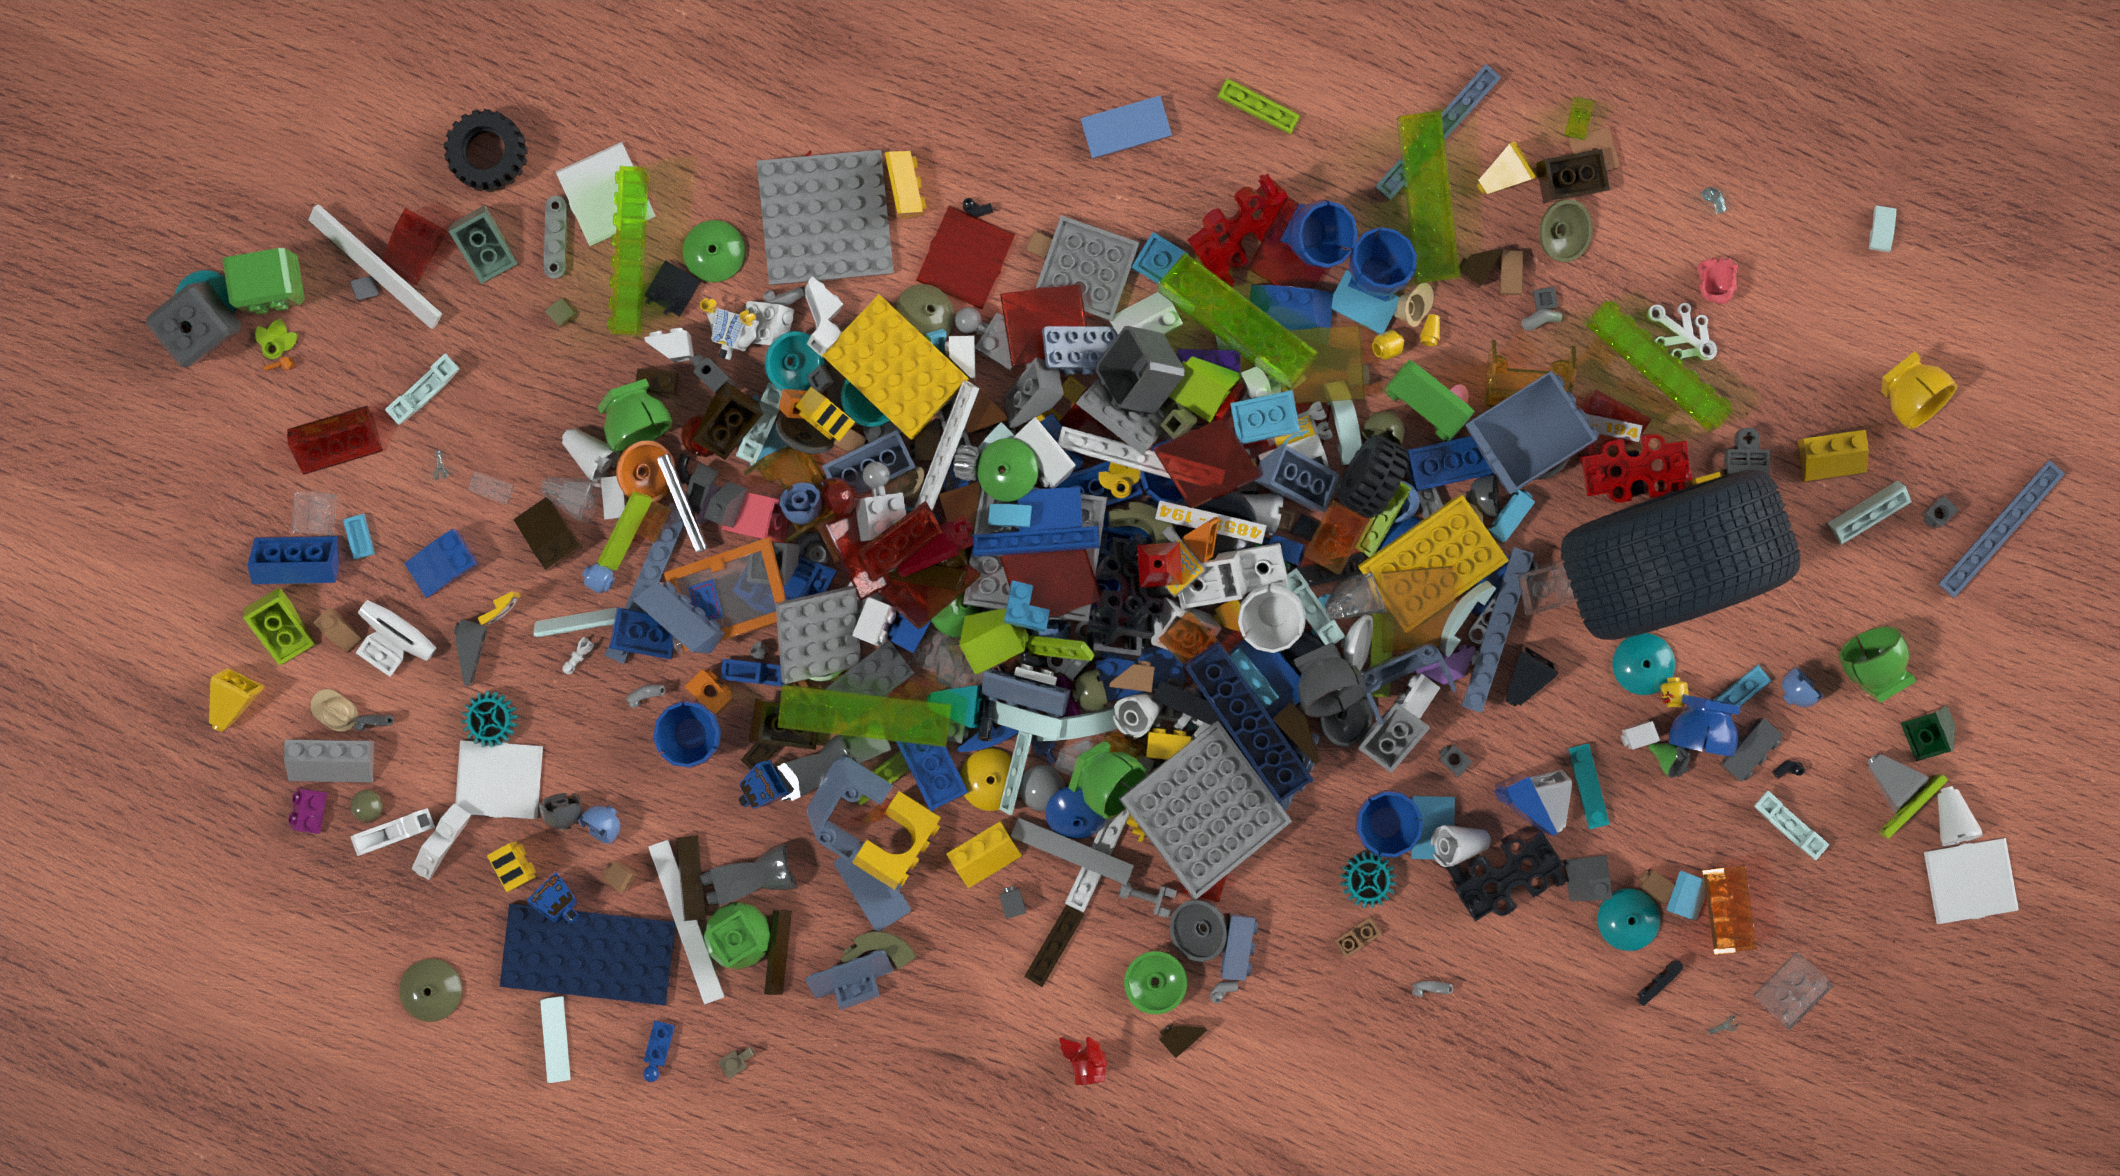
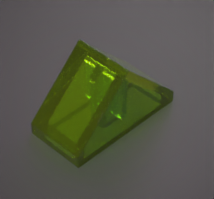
[1564,96,1594,140]

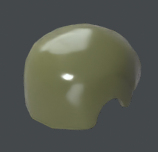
[351,790,383,823]

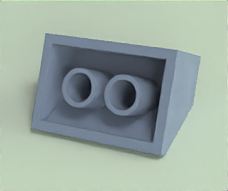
[1220,913,1258,981]

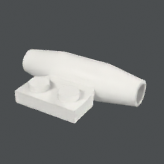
[356,600,437,677]

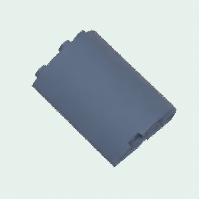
[1465,371,1599,494]

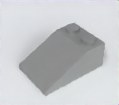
[1003,357,1064,429]
[1358,702,1430,773]

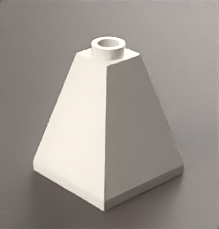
[1530,770,1572,832]

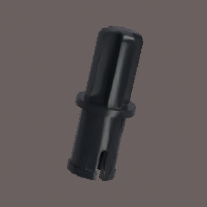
[977,699,994,742]

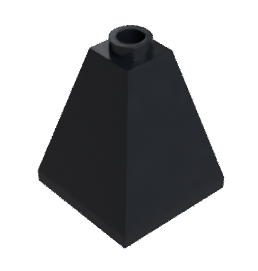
[1506,643,1559,707]

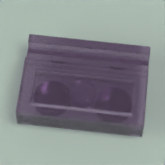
[695,483,722,526]

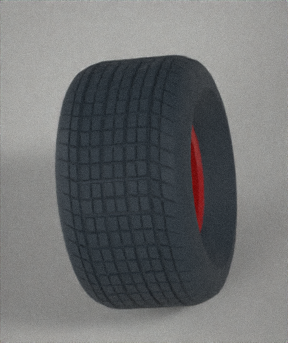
[1561,470,1801,640]

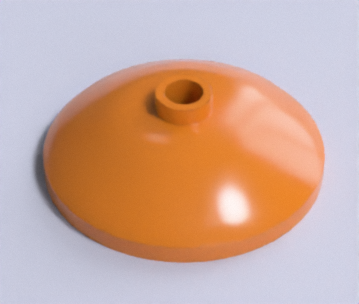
[616,440,675,503]

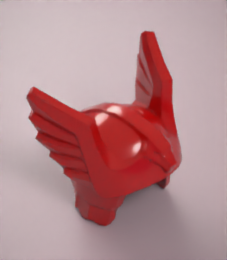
[1059,1037,1108,1085]

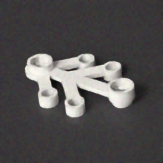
[1647,303,1717,362]

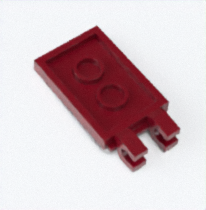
[897,515,973,578]

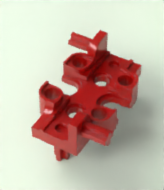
[1187,174,1292,289]
[1578,433,1692,503]

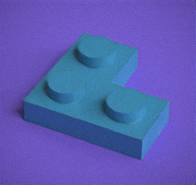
[1004,581,1050,632]

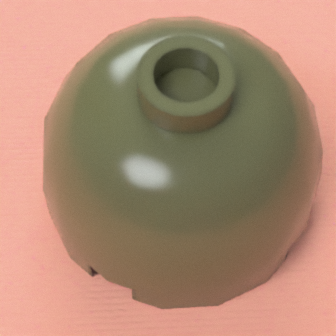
[1361,410,1405,446]
[1071,668,1107,711]

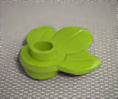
[255,318,297,359]

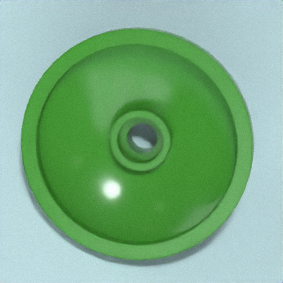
[683,220,745,282]
[977,438,1038,502]
[927,579,982,638]
[1124,951,1187,1014]

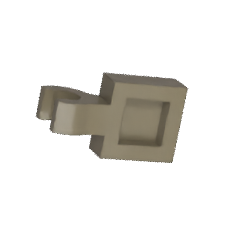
[717,1046,756,1079]

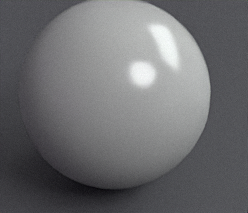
[1019,764,1066,811]

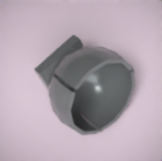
[1294,642,1366,718]

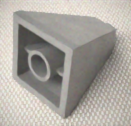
[1867,754,1929,814]

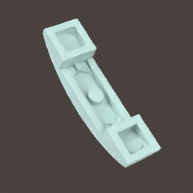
[385,353,460,425]
[1323,380,1361,465]
[736,383,782,465]
[1284,568,1345,645]
[1440,581,1496,657]
[992,701,1063,741]
[1037,707,1117,741]
[1754,790,1830,860]

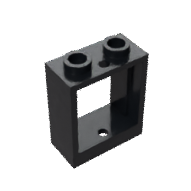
[1087,609,1144,661]

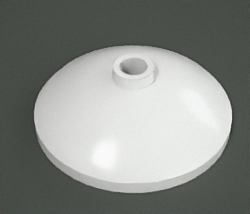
[1341,615,1373,672]

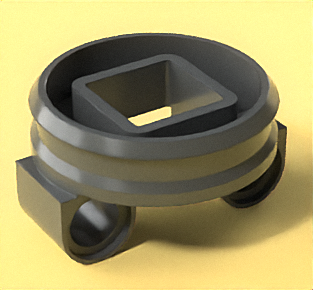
[1047,622,1109,681]

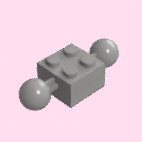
[955,307,1046,372]
[855,462,909,572]

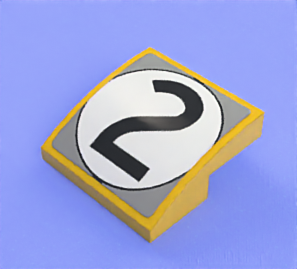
[478,591,521,626]

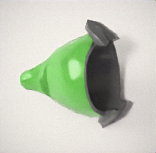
[1648,743,1691,778]

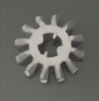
[953,445,982,481]

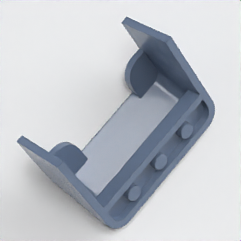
[1361,643,1457,725]
[806,756,894,860]

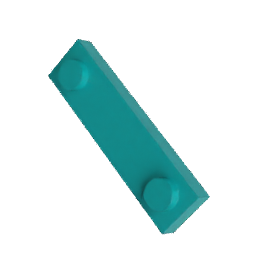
[1567,743,1610,830]

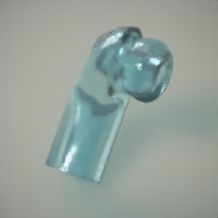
[1702,187,1727,214]

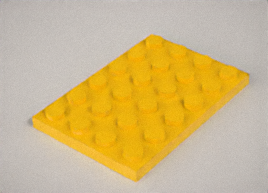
[822,294,969,440]
[1358,493,1509,632]

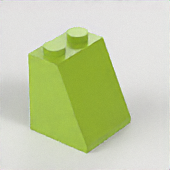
[1168,356,1241,423]
[959,608,1028,675]

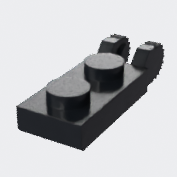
[1635,960,1683,1006]

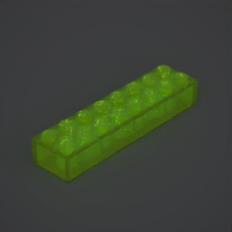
[1396,111,1460,284]
[607,166,649,338]
[1157,252,1318,391]
[1583,300,1734,432]
[778,684,951,747]

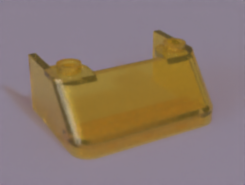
[1485,340,1577,408]
[744,446,842,543]

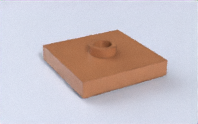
[1568,127,1620,171]

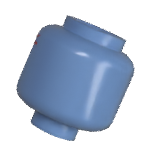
[582,563,615,594]

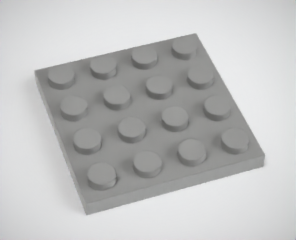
[1034,215,1139,321]
[1076,378,1167,455]
[775,586,861,684]

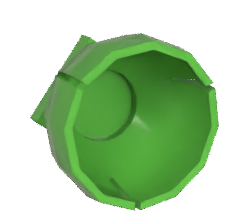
[597,379,672,453]
[1838,626,1916,703]
[1068,741,1146,820]
[704,902,771,970]

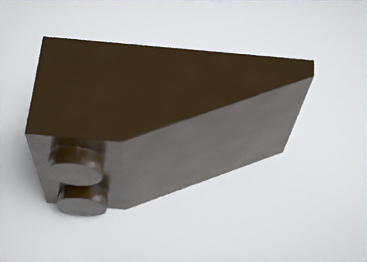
[1536,149,1610,204]
[692,382,763,460]
[513,496,583,571]
[749,698,822,750]
[1273,702,1323,770]

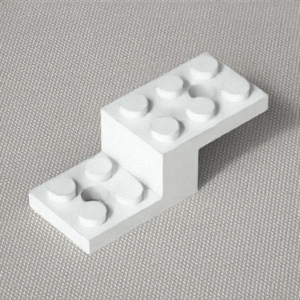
[1178,543,1289,609]

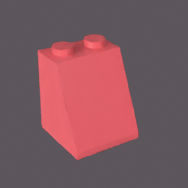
[721,492,790,543]

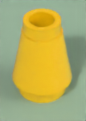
[1419,314,1440,347]

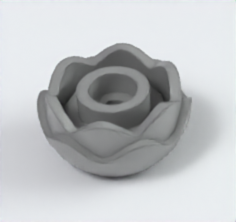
[805,542,831,566]

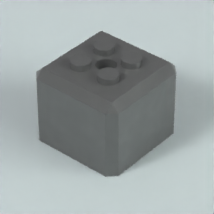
[146,281,241,367]
[1096,326,1185,414]

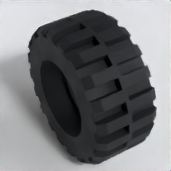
[444,109,528,192]
[1338,435,1409,518]

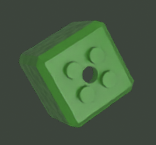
[222,248,305,315]

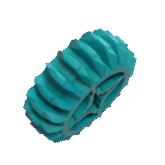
[461,691,518,747]
[1340,852,1396,908]

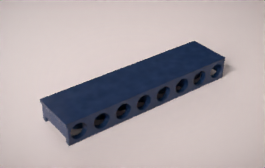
[1184,641,1314,804]

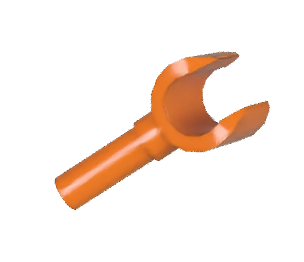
[264,357,295,371]

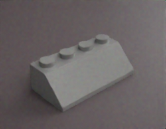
[284,739,374,782]

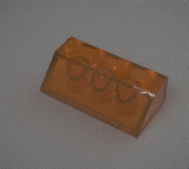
[1703,864,1757,954]

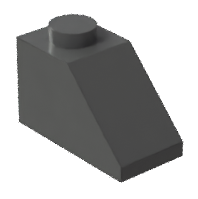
[686,463,719,515]
[704,482,747,528]

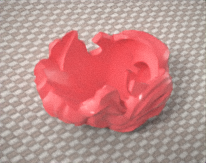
[1697,257,1738,304]

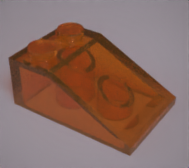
[1303,500,1370,575]
[1158,610,1231,665]

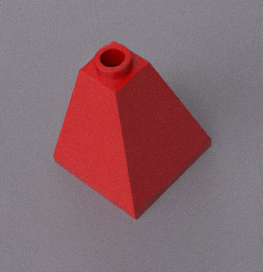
[1137,542,1183,588]

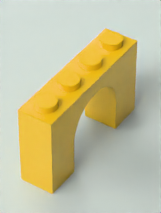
[852,791,941,890]

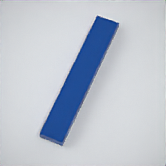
[972,526,1100,557]

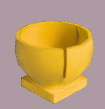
[1881,351,1958,430]

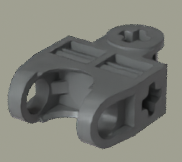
[1724,428,1770,475]

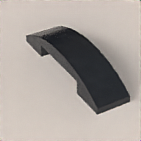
[1286,553,1365,587]

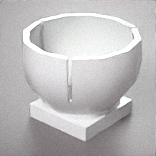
[1237,584,1306,653]

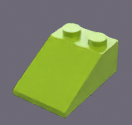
[243,587,315,666]

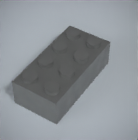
[823,640,915,724]

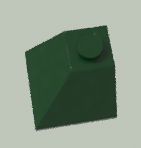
[1900,706,1955,761]

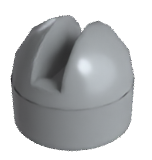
[750,641,768,660]

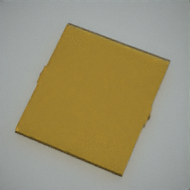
[1277,326,1365,404]
[1380,566,1456,653]

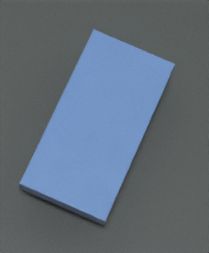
[1081,96,1172,159]

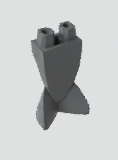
[776,729,864,801]
[701,842,798,905]

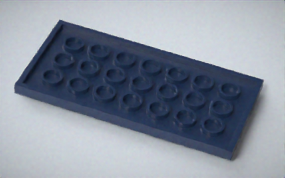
[499,903,676,1006]

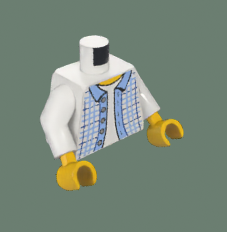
[700,298,759,360]

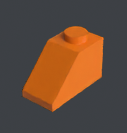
[1182,517,1219,562]

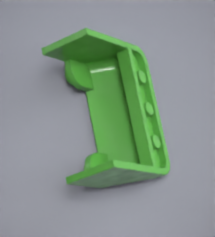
[1382,359,1475,442]

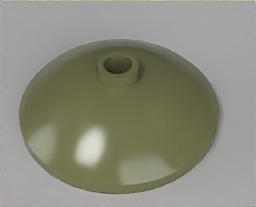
[1539,199,1592,262]
[895,284,955,337]
[399,959,463,1022]

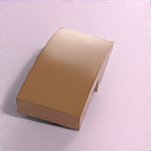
[1500,250,1523,295]
[1334,916,1382,958]

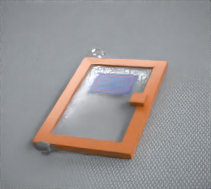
[664,537,787,654]

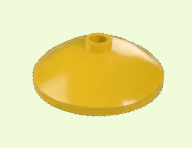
[960,748,1019,811]

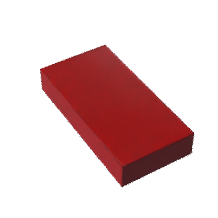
[1215,382,1245,427]

